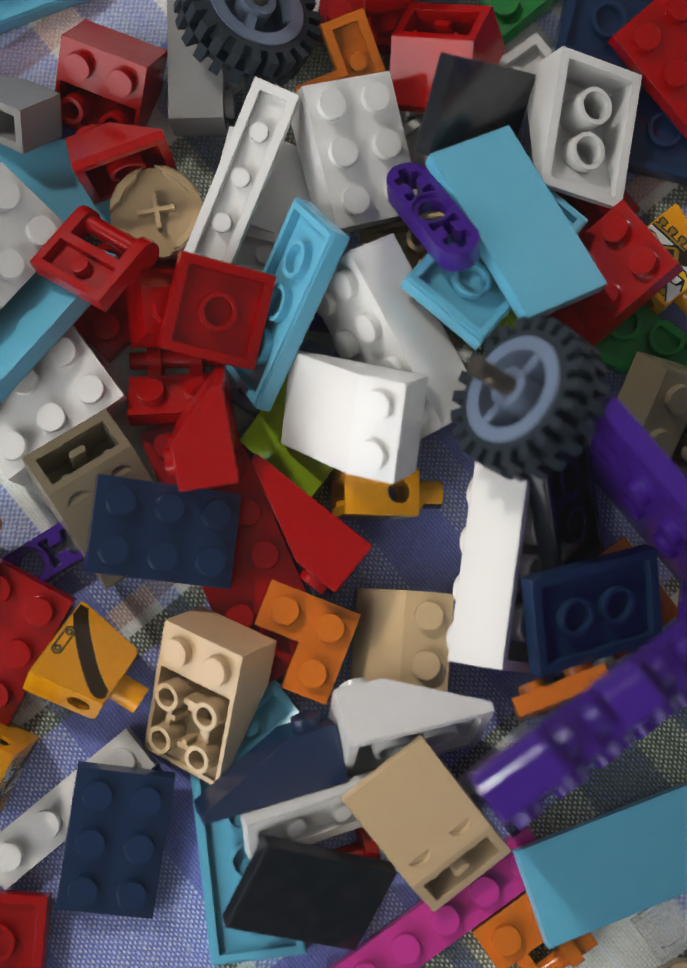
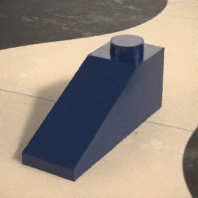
[194,711,348,825]

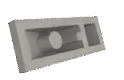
[167,0,236,137]
[0,76,62,154]

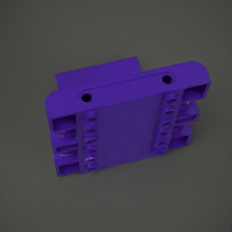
[468,395,687,830]

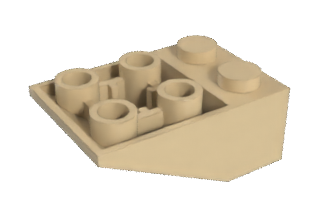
[144,606,277,785]
[341,734,511,912]

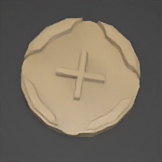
[110,165,203,260]

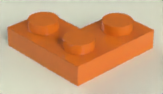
[294,8,386,93]
[254,579,361,705]

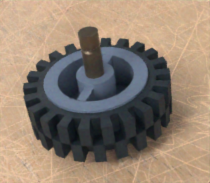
[174,0,321,89]
[450,315,609,482]

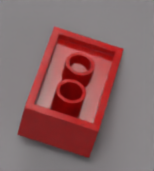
[251,454,372,595]

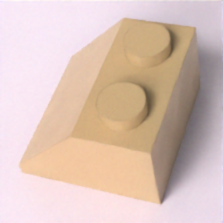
[350,587,454,692]

